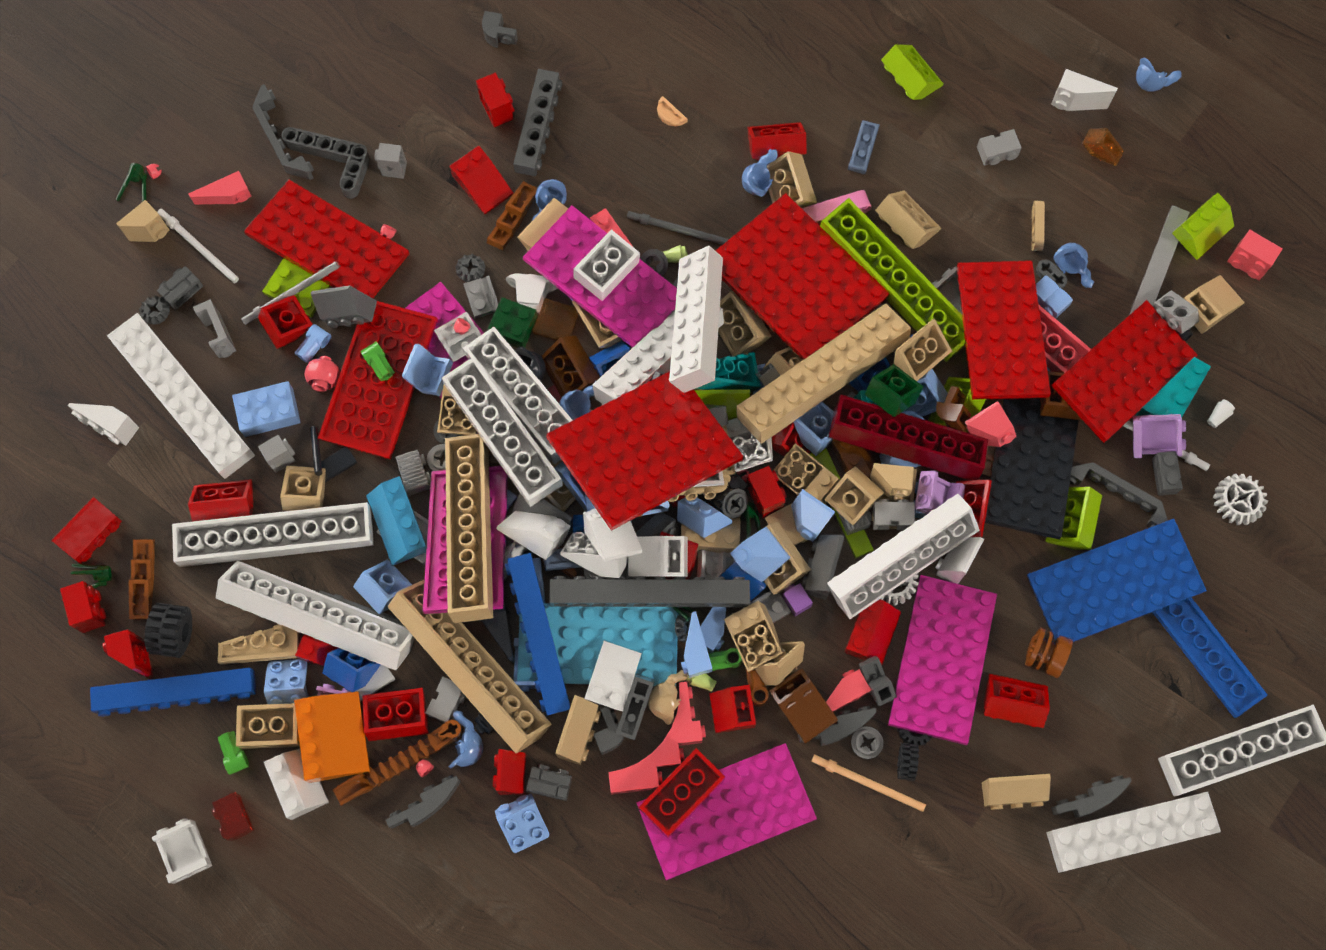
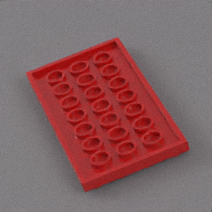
[244,180,409,298]
[957,261,1051,400]
[1051,300,1198,443]
[318,301,438,460]

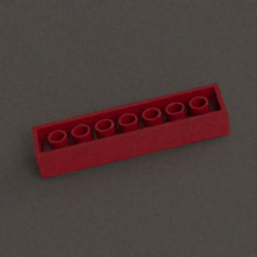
[829,395,988,480]

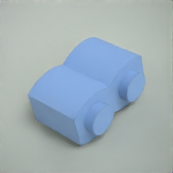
[1036,275,1073,319]

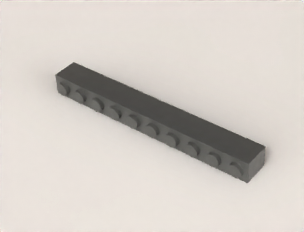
[550,576,750,607]

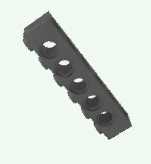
[513,69,562,176]

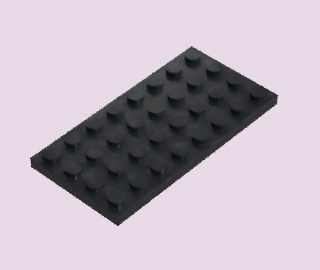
[985,398,1079,540]

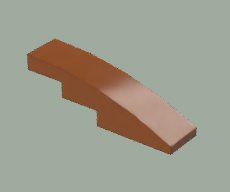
[487,181,537,251]
[129,539,155,619]

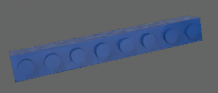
[505,553,570,715]
[90,668,256,716]

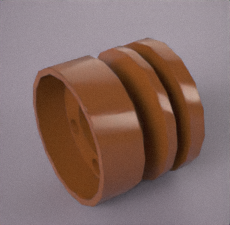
[1025,627,1073,678]

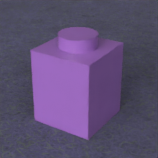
[782,583,813,617]

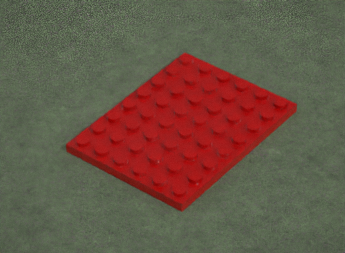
[715,193,890,360]
[546,371,743,531]

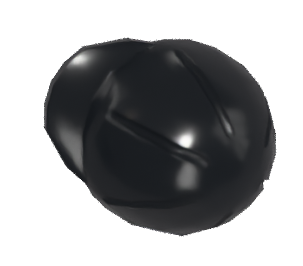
[516,347,546,381]

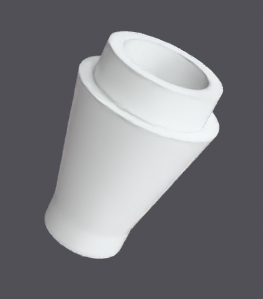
[1207,399,1235,428]

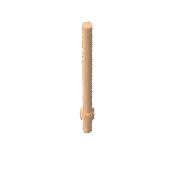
[811,754,926,812]

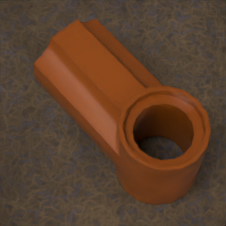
[745,669,769,707]

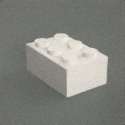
[574,229,640,301]

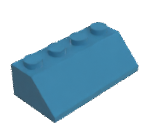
[366,476,427,566]

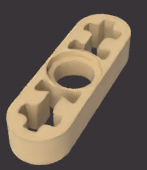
[1032,201,1045,251]

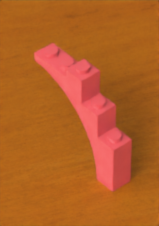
[609,682,706,795]

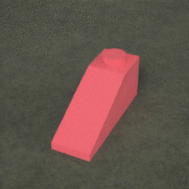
[188,171,252,205]
[826,669,871,713]

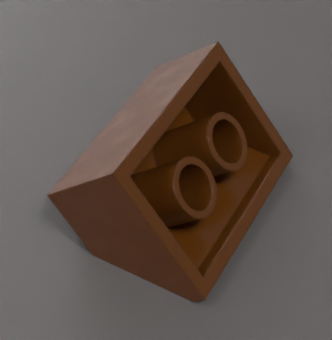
[542,335,600,398]
[830,439,882,483]

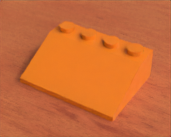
[294,692,370,783]

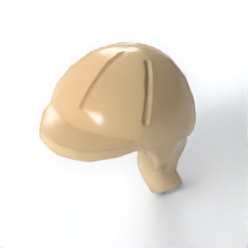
[648,670,688,725]

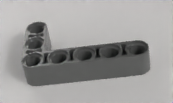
[282,127,370,199]

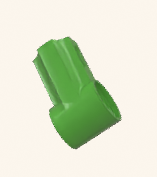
[360,341,395,381]
[708,648,742,671]
[218,731,249,775]

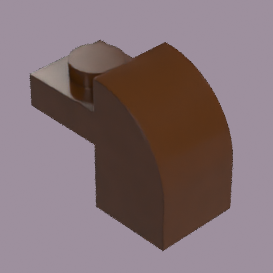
[936,386,972,431]

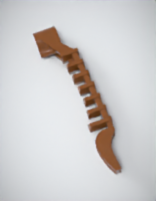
[332,720,462,806]

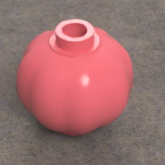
[304,356,340,392]

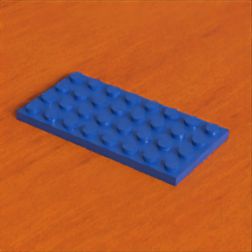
[1027,519,1207,642]

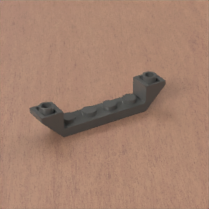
[252,84,314,180]
[1070,462,1168,527]

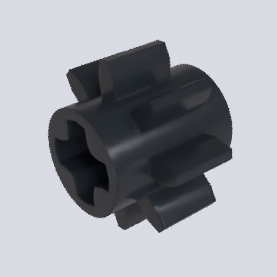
[474,713,495,735]

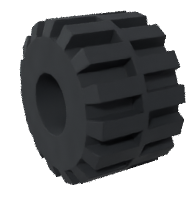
[145,603,192,658]

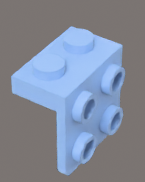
[402,344,454,396]
[264,659,309,704]
[495,793,549,853]

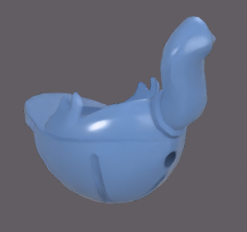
[1136,58,1182,92]
[742,149,778,197]
[532,179,567,221]
[1054,243,1095,288]
[559,381,596,420]
[448,711,483,769]

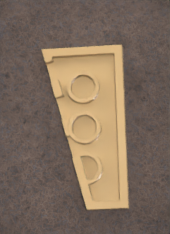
[218,624,299,665]

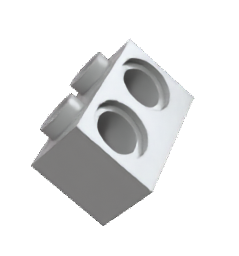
[1154,290,1199,334]

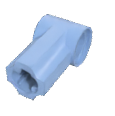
[295,324,331,363]

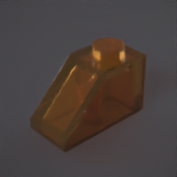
[1082,128,1124,166]

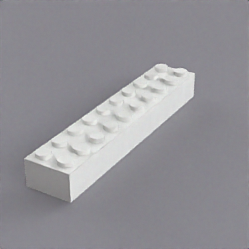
[107,313,255,479]
[172,503,374,567]
[215,560,414,670]

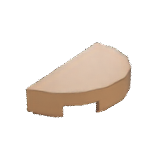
[657,96,688,126]

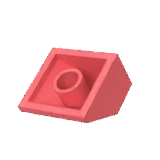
[965,401,1016,447]

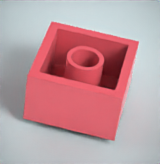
[1227,230,1283,280]

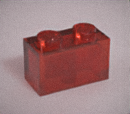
[212,792,254,841]

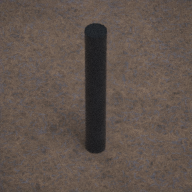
[310,426,322,476]

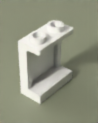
[152,818,212,884]

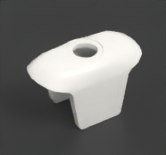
[506,273,557,313]

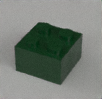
[487,297,538,348]
[864,364,924,417]

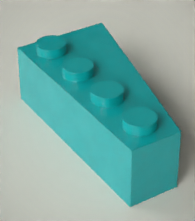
[696,352,761,393]
[1136,357,1211,418]

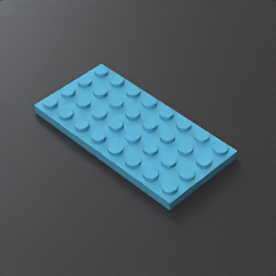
[517,603,679,687]

